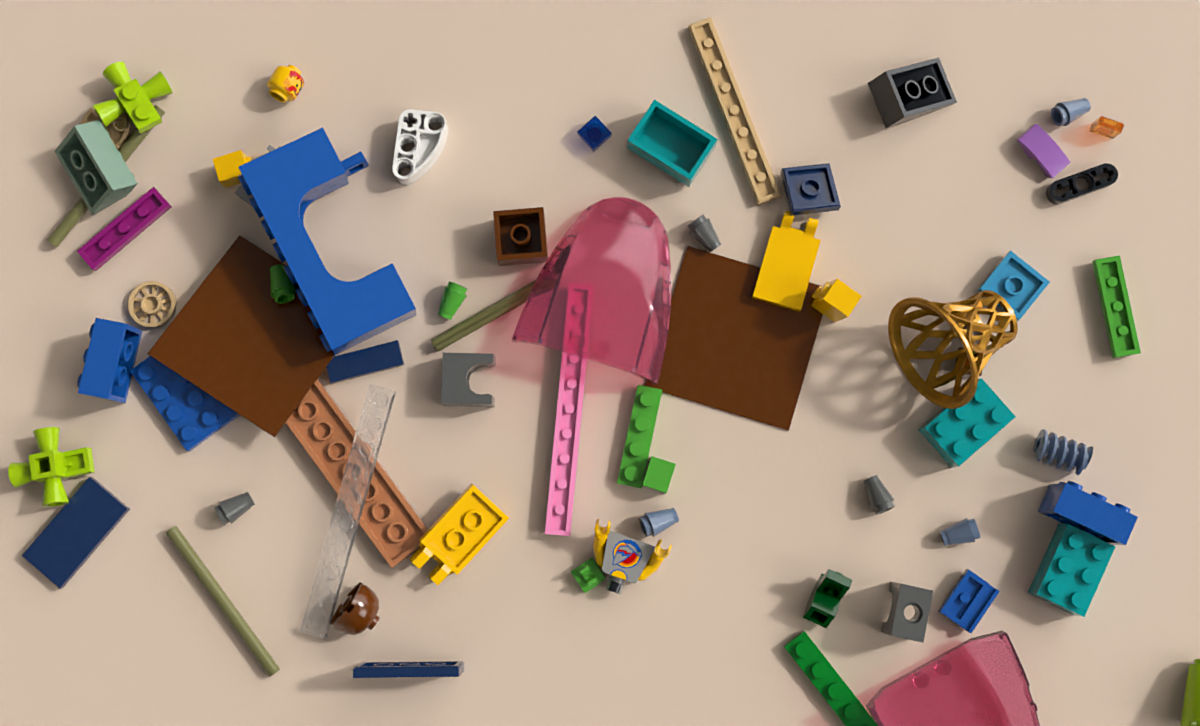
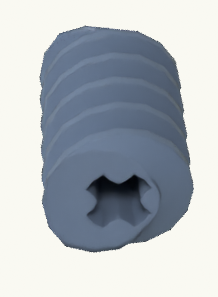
[1033,429,1093,476]

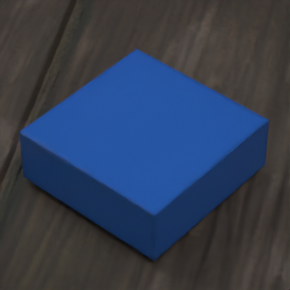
[341,151,369,176]

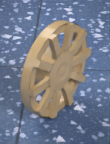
[128,281,176,328]

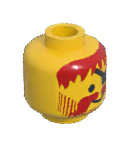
[267,65,304,103]

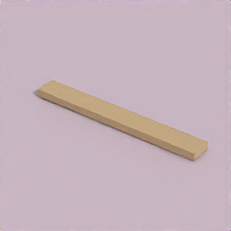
[688,17,781,206]

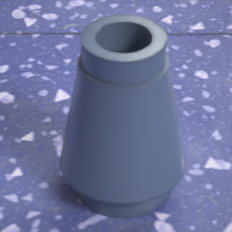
[1051,98,1091,126]
[639,508,679,537]
[940,518,981,546]

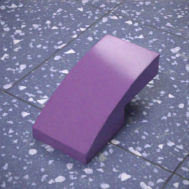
[1016,124,1071,178]

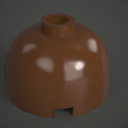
[330,582,380,635]

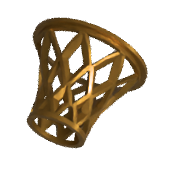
[888,290,1018,409]

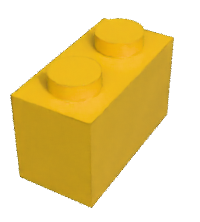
[811,279,862,322]

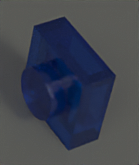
[577,116,612,152]

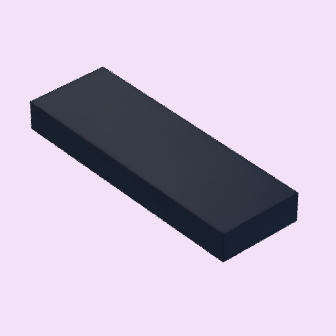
[327,340,405,384]

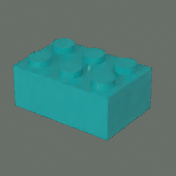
[627,99,718,187]
[918,378,1016,468]
[1028,524,1116,617]

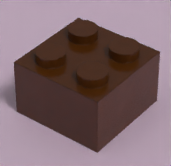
[493,207,549,266]

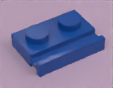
[938,569,1000,633]

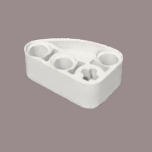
[392,109,448,185]

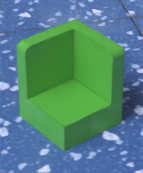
[643,456,676,494]

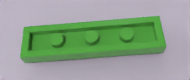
[1092,255,1141,358]
[617,385,662,489]

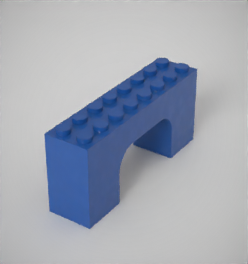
[238,127,416,355]

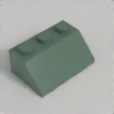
[54,120,138,215]

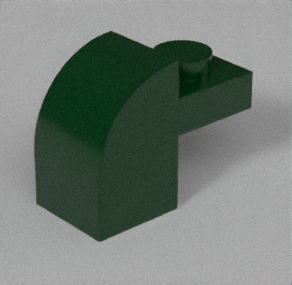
[803,569,852,628]

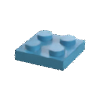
[978,251,1050,321]

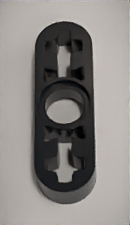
[1046,163,1118,204]

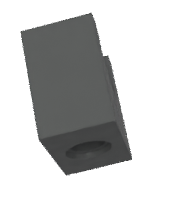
[441,353,496,407]
[881,581,933,643]

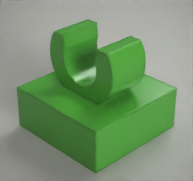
[571,558,606,593]

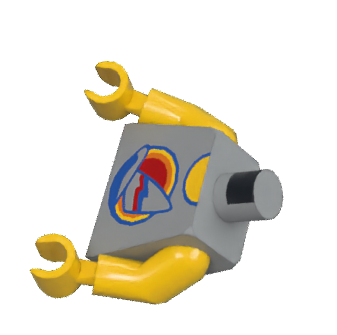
[593,519,672,594]

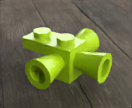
[92,62,173,134]
[8,427,95,507]

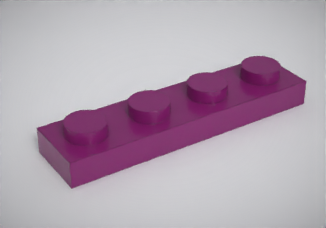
[77,187,172,271]

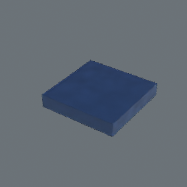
[780,163,841,216]

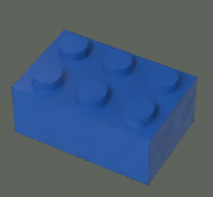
[77,318,142,403]
[1037,481,1138,545]

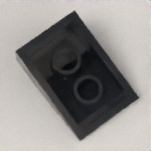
[868,57,957,128]

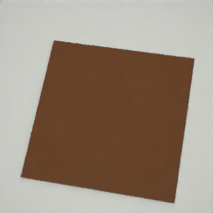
[147,235,335,438]
[645,246,823,431]

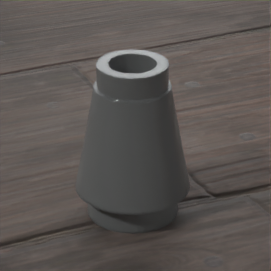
[688,214,721,253]
[863,475,895,515]
[214,492,255,525]

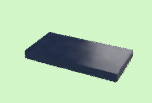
[22,477,130,588]
[353,661,464,678]

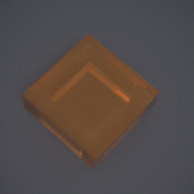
[1089,116,1124,139]

